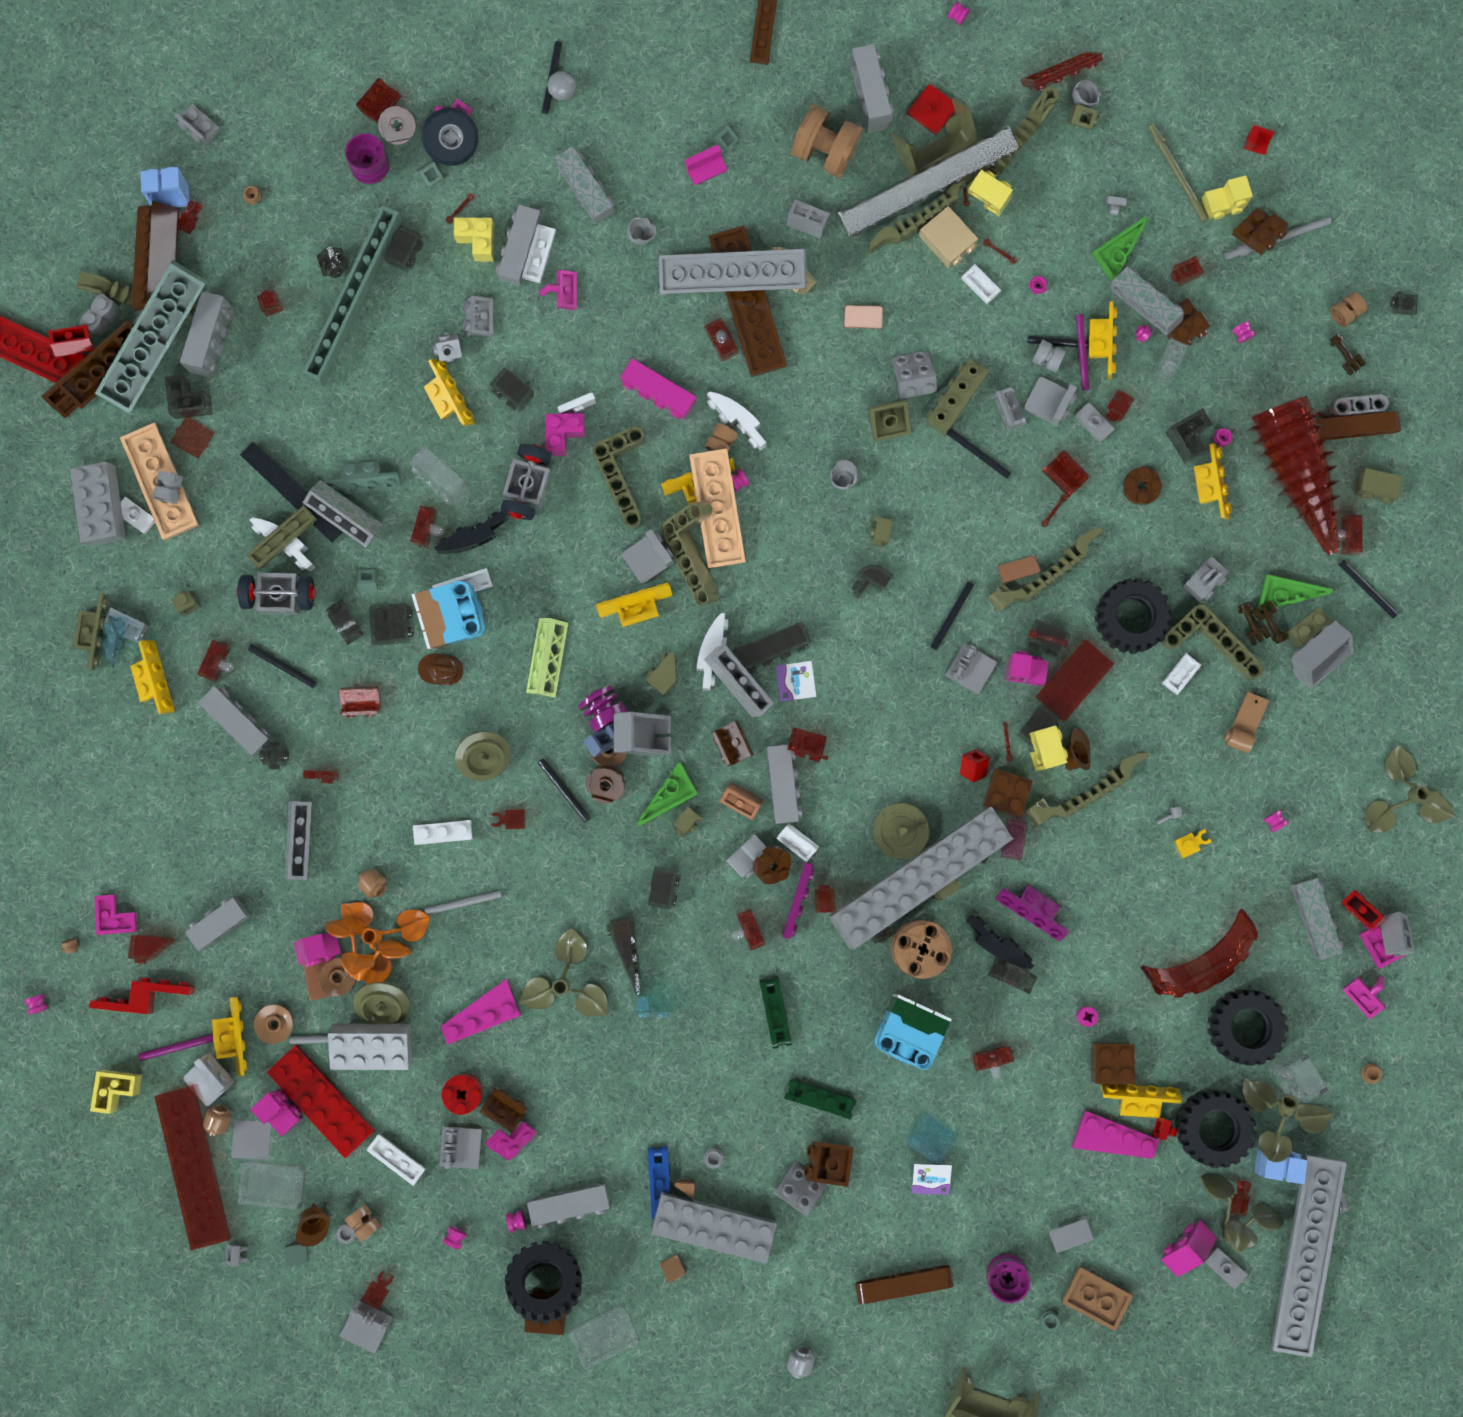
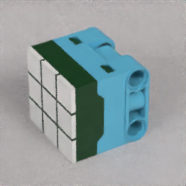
[874,994,952,1070]

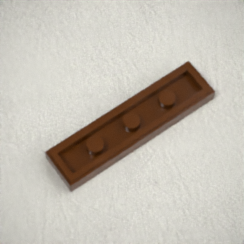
[750,0,777,65]

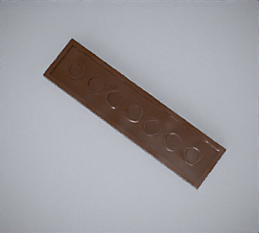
[709,225,787,377]

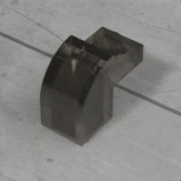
[852,565,893,599]
[326,599,364,645]
[988,958,1038,994]

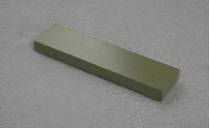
[246,505,317,570]

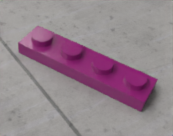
[782,862,815,939]

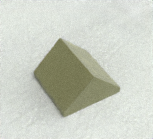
[868,399,911,442]

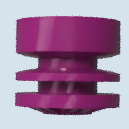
[345,133,390,184]
[578,685,628,733]
[986,1253,1030,1304]

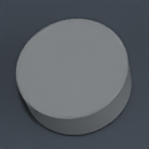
[336,1223,356,1244]

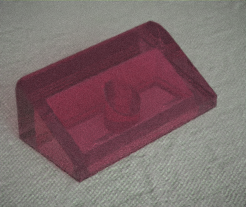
[1001,819,1028,861]

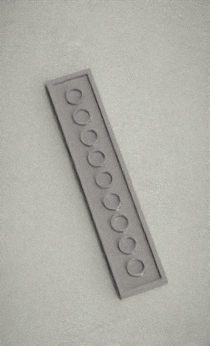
[1271,1154,1347,1358]

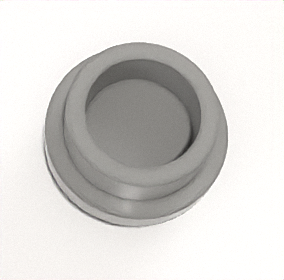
[704,1148,724,1168]

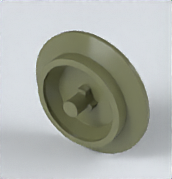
[455,731,511,781]
[873,803,929,859]
[353,982,410,1024]

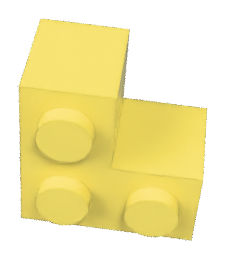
[968,170,1013,216]
[1201,175,1253,220]
[454,218,494,262]
[1029,726,1068,771]
[90,1070,142,1114]

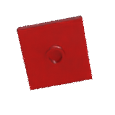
[907,84,955,136]

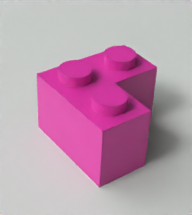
[545,413,585,456]
[1005,651,1049,686]
[293,933,341,967]
[250,1090,303,1137]
[1161,1220,1217,1277]

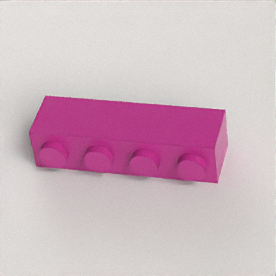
[620,358,697,420]

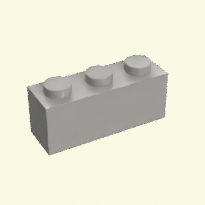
[185,897,251,951]

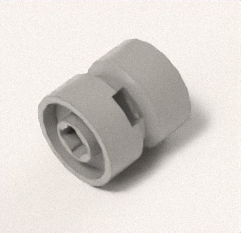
[1032,340,1067,373]
[152,471,183,504]

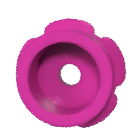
[1029,276,1047,295]
[1135,325,1152,342]
[1213,428,1232,447]

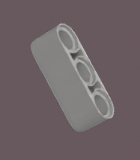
[1329,394,1389,418]

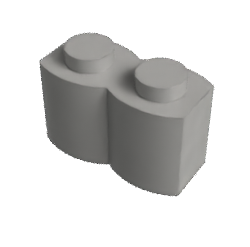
[80,294,120,338]
[726,834,767,878]

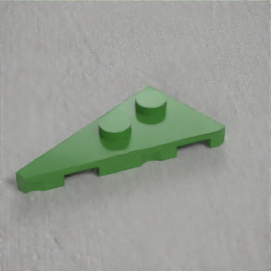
[1091,216,1148,282]
[1257,574,1333,611]
[637,762,698,827]

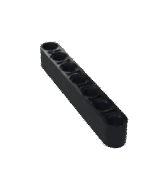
[240,441,343,543]

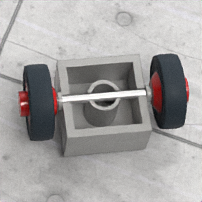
[500,444,552,520]
[237,573,316,615]

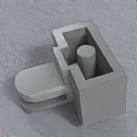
[1182,556,1229,602]

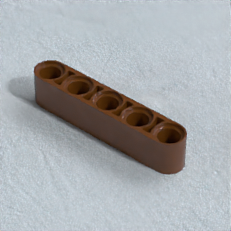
[1306,411,1401,442]
[855,1265,954,1304]

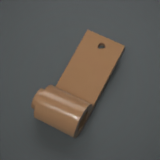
[1224,692,1269,754]

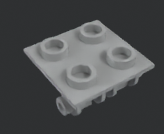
[945,643,997,695]
[439,1126,482,1169]
[775,1161,827,1217]
[339,1300,392,1354]

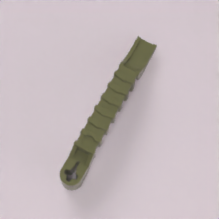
[967,87,1059,189]
[868,163,974,254]
[76,272,197,323]
[987,527,1104,612]
[1025,752,1150,827]

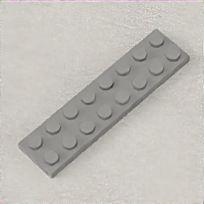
[659,249,807,294]

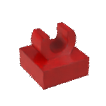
[1152,1117,1178,1140]

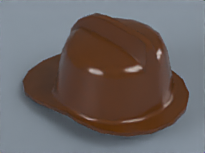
[418,654,463,685]
[1065,728,1091,770]
[296,1203,331,1247]

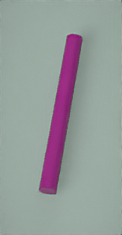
[1076,314,1090,391]
[139,1034,214,1061]

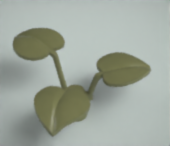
[1365,745,1455,833]
[519,929,608,1017]
[1242,1078,1333,1163]
[1200,1174,1284,1254]

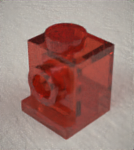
[1171,256,1204,287]
[256,290,284,317]
[1106,389,1134,422]

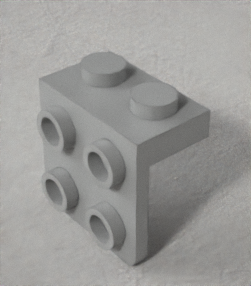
[891,351,937,400]
[1024,377,1077,426]
[622,529,674,584]
[184,1053,235,1106]

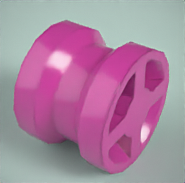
[948,1,970,26]
[1232,321,1256,344]
[731,469,750,493]
[1263,809,1289,833]
[24,994,48,1015]
[1076,1007,1098,1027]
[506,1210,527,1233]
[443,1226,467,1250]

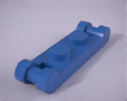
[648,1146,670,1219]

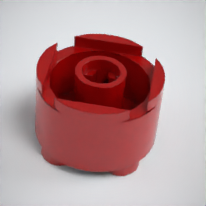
[441,1073,484,1115]

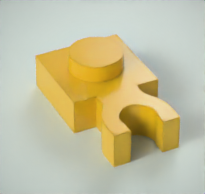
[1173,829,1212,859]

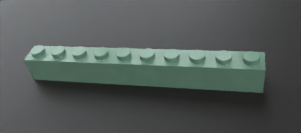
[302,205,403,386]

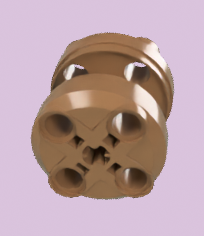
[790,103,864,179]
[890,920,952,979]

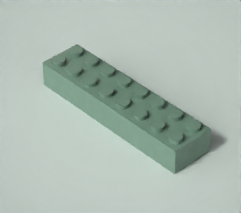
[95,261,207,413]

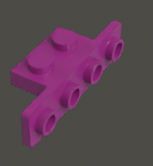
[995,885,1069,941]

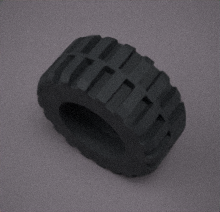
[1095,578,1172,654]
[1207,989,1288,1066]
[1175,1089,1257,1168]
[505,1241,582,1324]

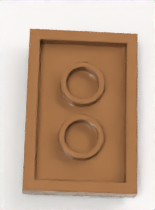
[1061,1266,1133,1331]

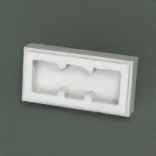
[961,264,1001,304]
[558,393,596,414]
[121,497,155,534]
[1162,653,1201,695]
[776,823,819,862]

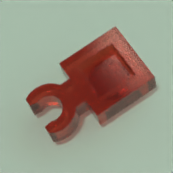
[177,200,202,234]
[303,770,339,784]
[492,809,526,829]
[1230,1180,1251,1216]
[361,1270,394,1309]

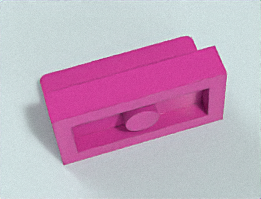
[684,145,727,186]

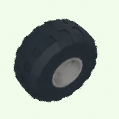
[422,108,478,166]

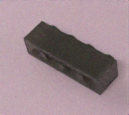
[732,621,812,674]

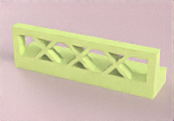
[526,618,568,698]

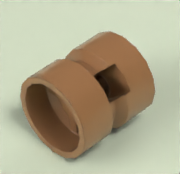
[1330,292,1367,327]
[704,423,738,453]
[344,1204,381,1242]

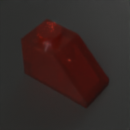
[814,885,836,913]
[128,935,175,964]

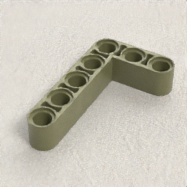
[592,426,645,530]
[661,501,719,605]
[1161,605,1263,680]

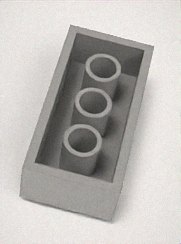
[850,44,894,134]
[180,291,234,378]
[70,461,126,546]
[328,1023,412,1070]

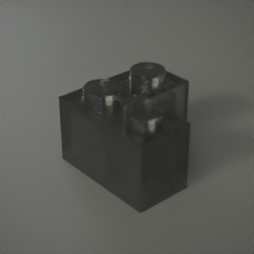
[165,374,212,419]
[1165,408,1213,464]
[648,866,681,910]

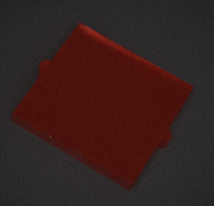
[170,416,214,459]

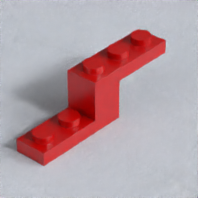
[89,977,195,1014]

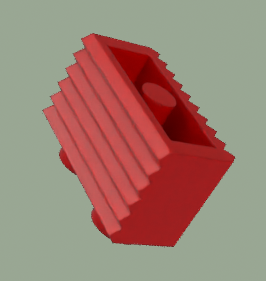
[48,324,94,357]
[1342,890,1385,933]

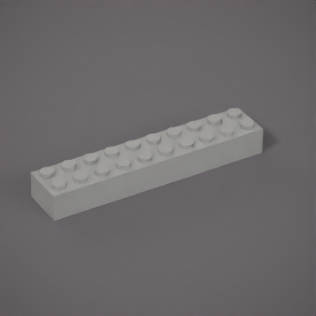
[828,806,1013,949]

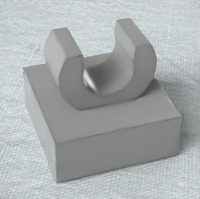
[1105,196,1127,215]
[226,1243,248,1267]

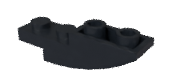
[434,511,508,554]
[966,915,1034,969]

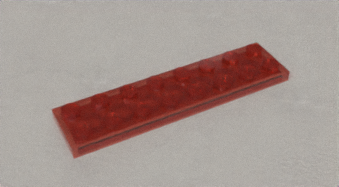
[154,1085,231,1251]

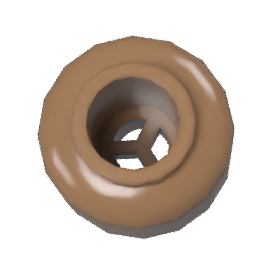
[358,869,387,898]
[203,1105,232,1136]

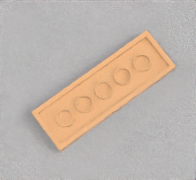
[120,422,199,541]
[689,449,746,568]

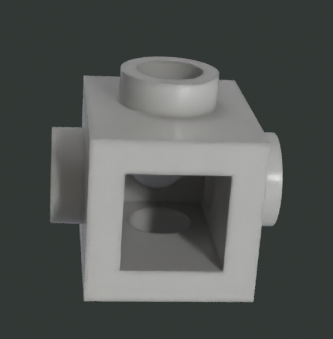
[433,333,462,362]

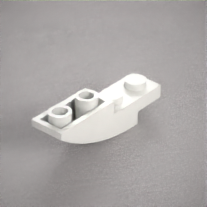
[707,392,766,451]
[250,518,315,572]
[697,613,728,691]

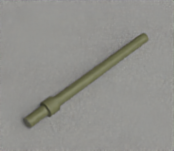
[1147,123,1209,223]

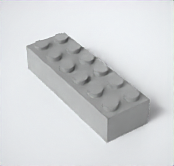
[651,1191,777,1264]

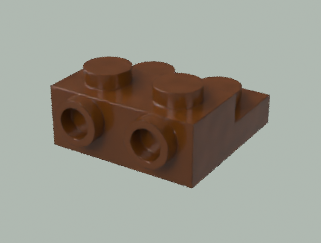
[1232,208,1288,256]
[1167,298,1210,350]
[804,1141,854,1187]
[524,1287,566,1335]

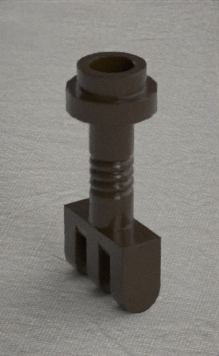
[1329,333,1366,376]
[1253,600,1287,644]
[1238,601,1270,646]

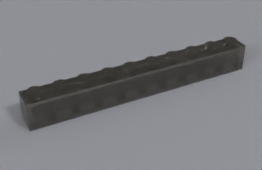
[837,126,1019,237]

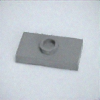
[1074,402,1115,443]
[1205,1246,1247,1290]

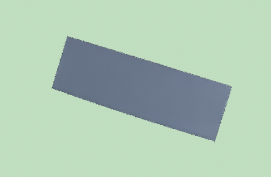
[583,722,614,757]

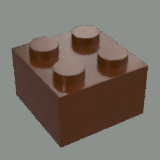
[981,769,1033,819]
[1091,1042,1135,1084]

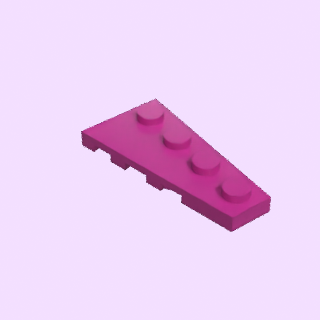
[440,979,521,1045]
[1071,1111,1160,1159]

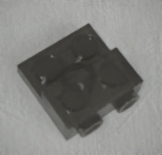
[369,603,414,646]

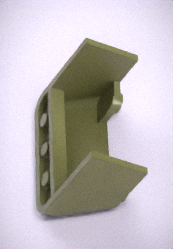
[891,97,981,188]
[944,1366,1040,1417]

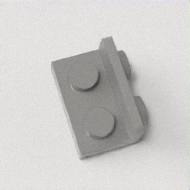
[174,104,220,146]
[463,296,493,337]

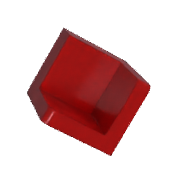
[1244,125,1275,155]
[960,749,990,783]

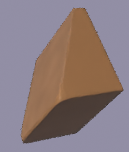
[675,1180,695,1199]
[660,1254,686,1283]

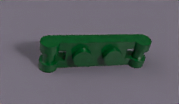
[759,976,792,1049]
[784,1079,857,1120]

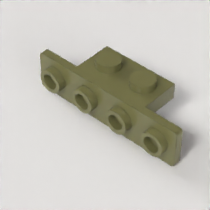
[73,593,109,671]

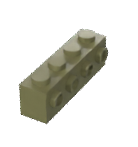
[926,359,989,437]

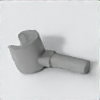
[1156,807,1182,825]

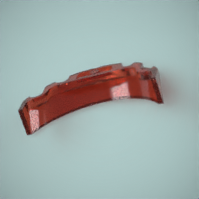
[1140,908,1258,998]

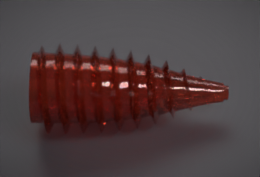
[1247,396,1341,556]

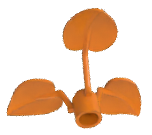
[341,902,430,984]
[325,919,412,981]

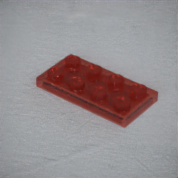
[1020,51,1103,91]
[1035,639,1114,722]

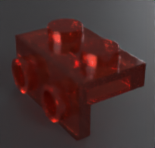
[356,78,402,124]
[1043,450,1090,497]
[339,686,381,718]
[787,727,828,762]

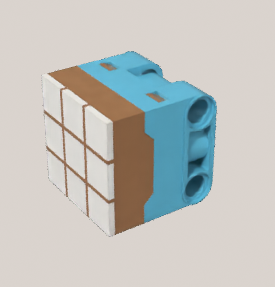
[412,581,486,649]

